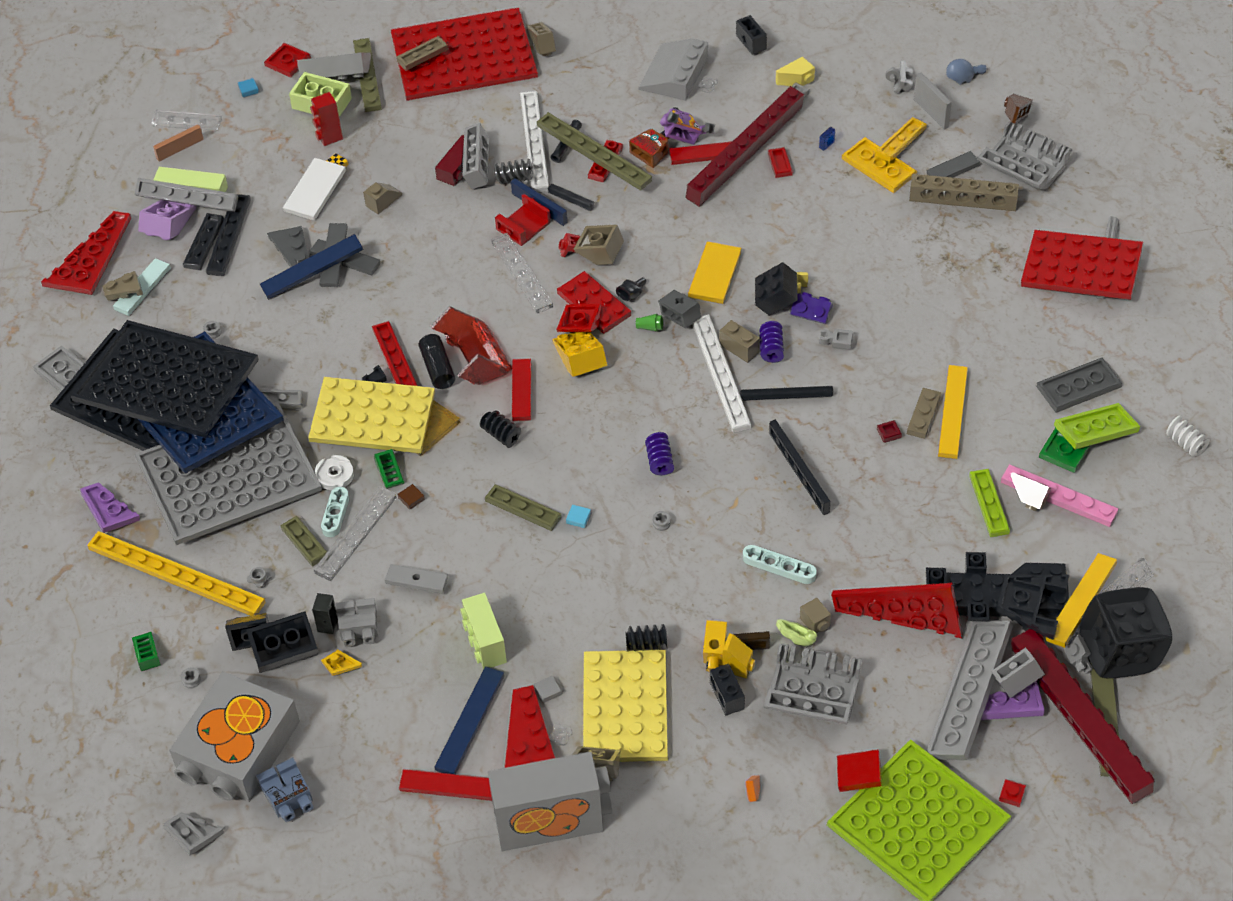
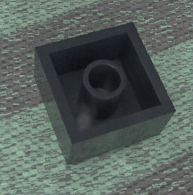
[755,262,797,316]

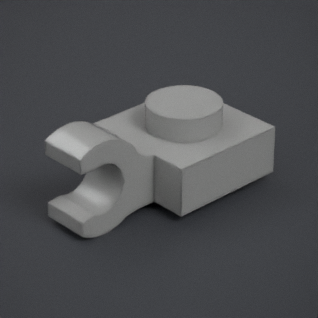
[1064,636,1093,674]

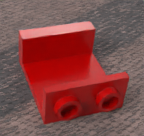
[495,194,551,246]

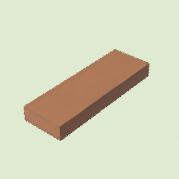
[153,124,204,161]

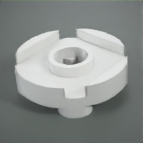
[315,455,354,490]

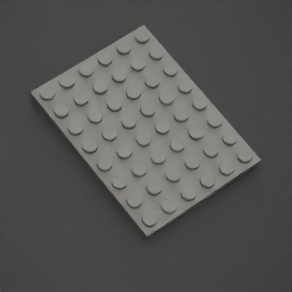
[135,402,322,545]

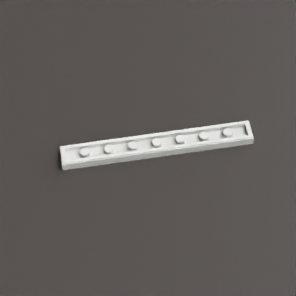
[520,91,549,192]
[692,315,751,433]

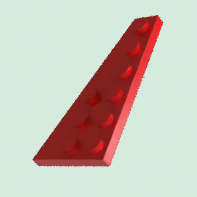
[504,685,555,768]

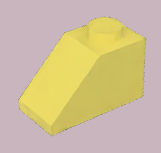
[776,57,815,86]

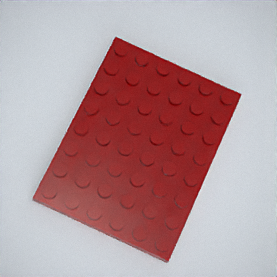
[391,7,538,101]

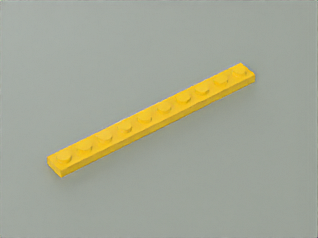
[87,531,266,616]

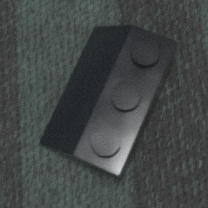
[246,611,318,673]

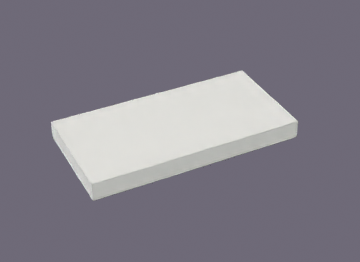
[283,158,346,221]

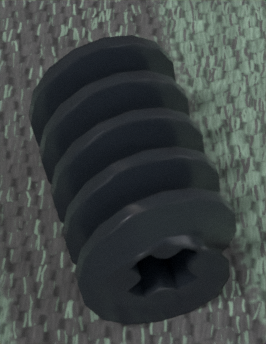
[479,410,521,448]
[625,624,668,652]

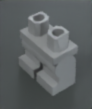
[336,598,378,647]

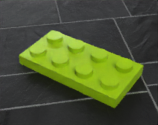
[1054,403,1140,449]

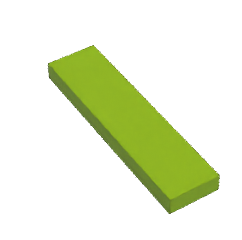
[969,469,1010,537]

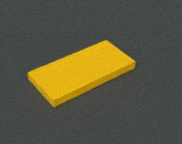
[841,137,917,193]
[688,241,742,304]

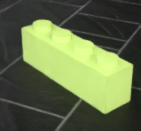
[153,167,228,192]

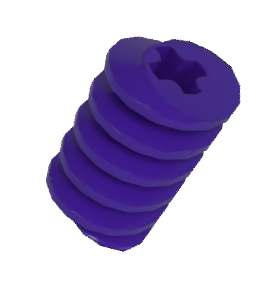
[759,321,784,363]
[645,432,674,476]

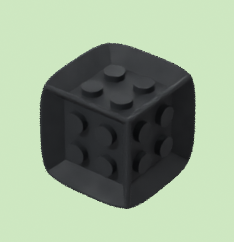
[1080,587,1172,679]

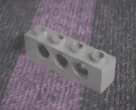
[463,123,489,189]

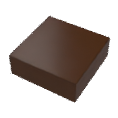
[397,484,425,510]

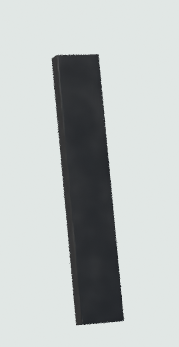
[206,194,251,276]
[769,419,831,515]

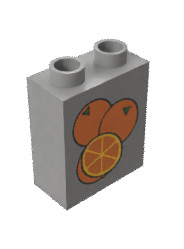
[169,671,300,802]
[488,752,612,852]

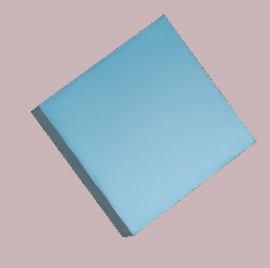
[566,505,591,528]

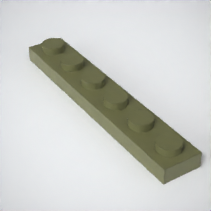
[353,38,382,112]

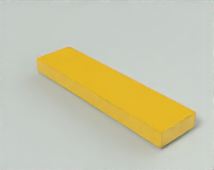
[875,117,927,163]

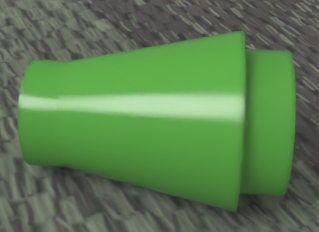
[636,314,663,332]

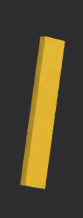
[938,365,968,459]
[1046,553,1117,648]

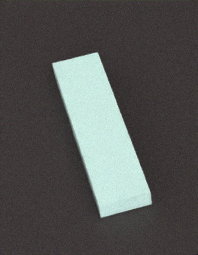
[113,258,171,316]

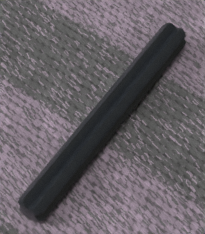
[740,386,834,401]

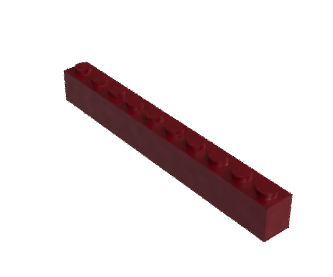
[686,86,804,207]
[1011,629,1155,804]

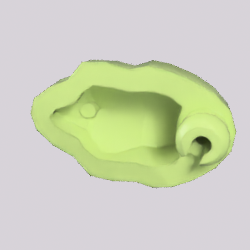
[776,619,817,646]

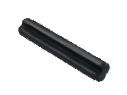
[548,184,595,211]

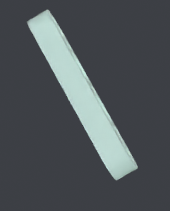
[743,545,817,584]

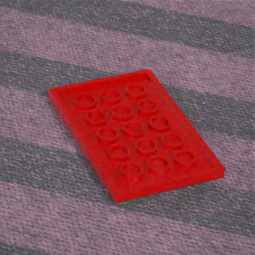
[1021,230,1143,300]

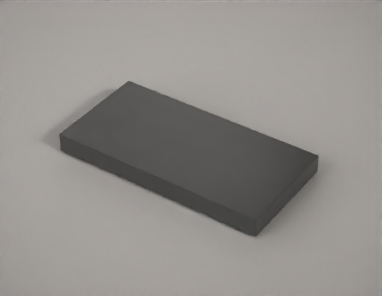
[1036,357,1122,413]

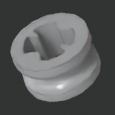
[203,321,221,339]
[653,511,670,531]
[181,668,201,688]

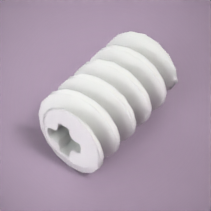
[1166,415,1210,457]

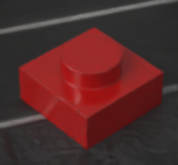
[999,779,1026,807]

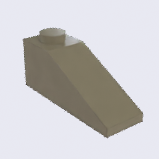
[526,22,556,56]

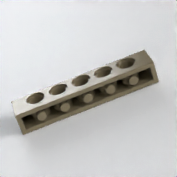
[909,174,1019,211]

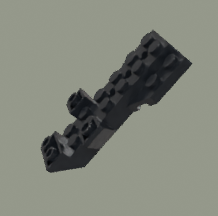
[926,552,1069,634]

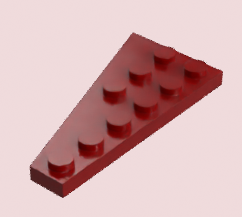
[41,211,131,295]
[831,583,963,639]

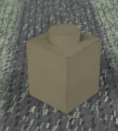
[800,598,831,633]

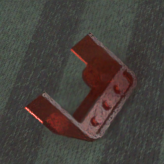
[430,306,512,385]

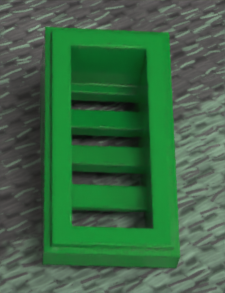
[374,449,404,489]
[132,632,161,671]

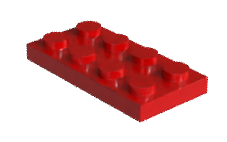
[557,271,632,334]

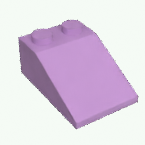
[139,200,196,240]

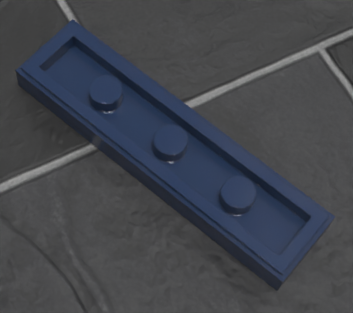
[511,179,568,226]

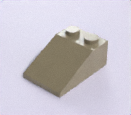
[572,746,620,781]

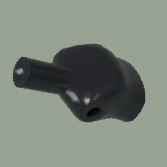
[616,277,646,301]

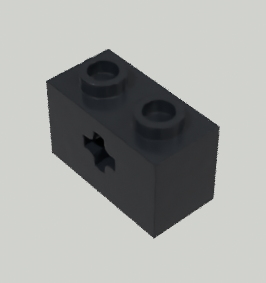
[736,15,767,55]

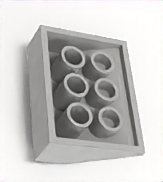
[638,38,708,101]

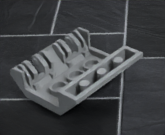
[977,121,1072,190]
[764,643,862,725]

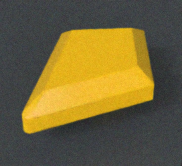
[321,650,362,676]

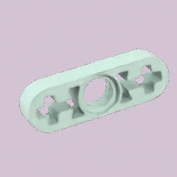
[321,487,349,537]

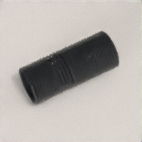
[418,334,456,389]

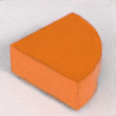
[746,775,760,802]

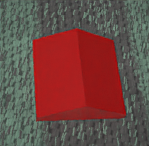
[556,304,601,332]

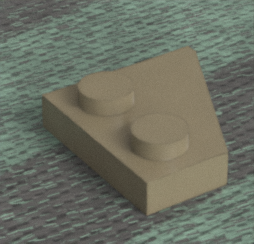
[102,271,143,301]

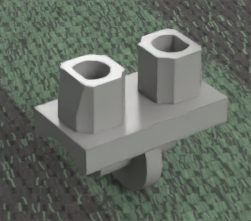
[885,60,913,94]

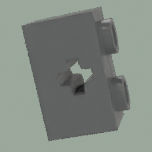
[658,289,701,328]

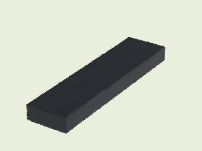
[183,213,224,271]

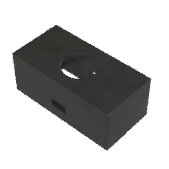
[312,593,338,634]

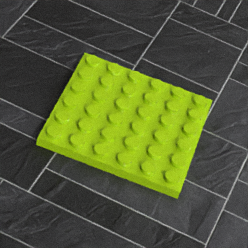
[827,739,1011,901]

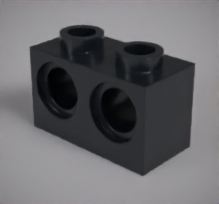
[710,663,745,716]

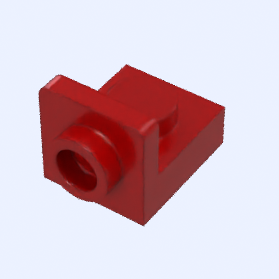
[558,233,580,257]

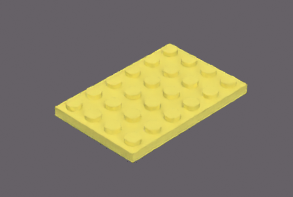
[308,377,435,453]
[583,650,668,762]

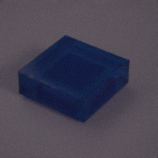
[819,126,835,151]

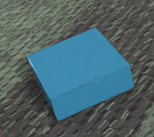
[237,78,259,97]

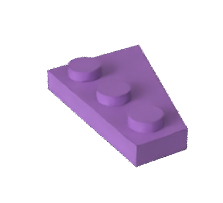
[80,482,140,533]
[981,680,1044,720]

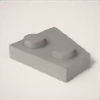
[164,812,223,856]

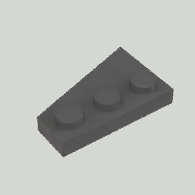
[267,226,309,267]

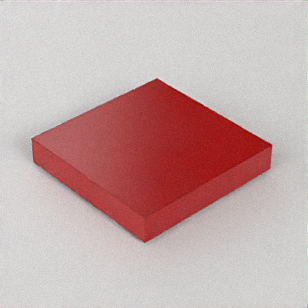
[264,43,311,78]
[837,749,882,792]

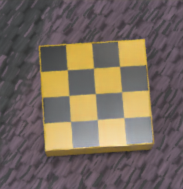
[326,153,349,167]

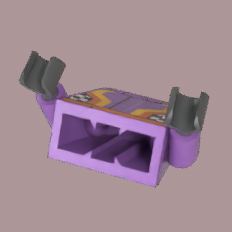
[660,107,715,144]

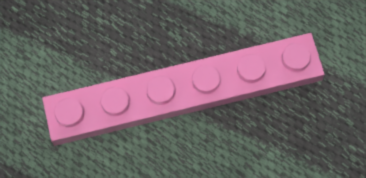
[1001,464,1118,527]

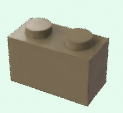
[719,320,760,363]

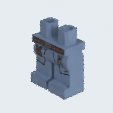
[256,757,313,822]

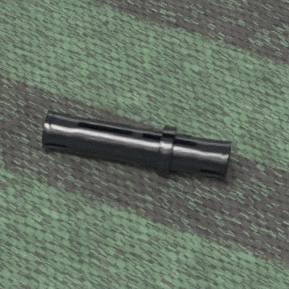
[550,119,582,163]

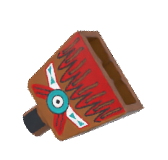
[629,129,670,168]

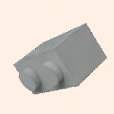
[991,648,1045,698]

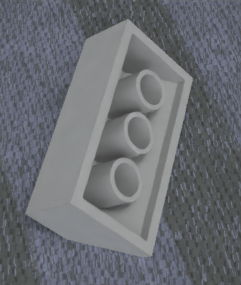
[297,52,371,79]

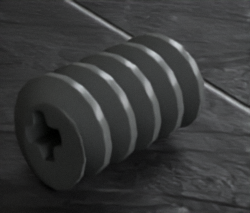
[494,158,533,185]

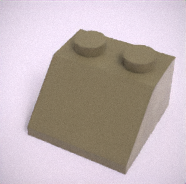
[574,224,624,265]

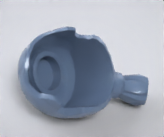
[946,58,986,85]

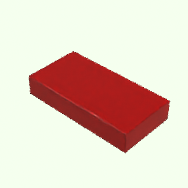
[768,147,793,178]

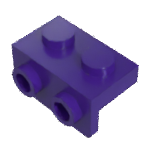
[790,292,833,324]

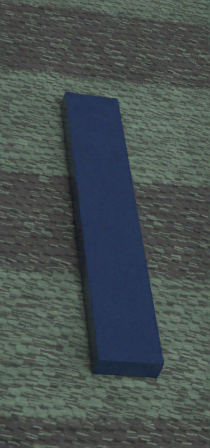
[260,234,364,300]
[434,666,504,774]

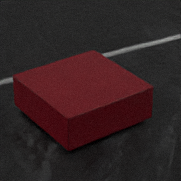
[877,420,902,443]

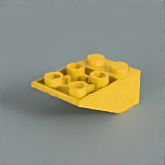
[552,332,608,377]

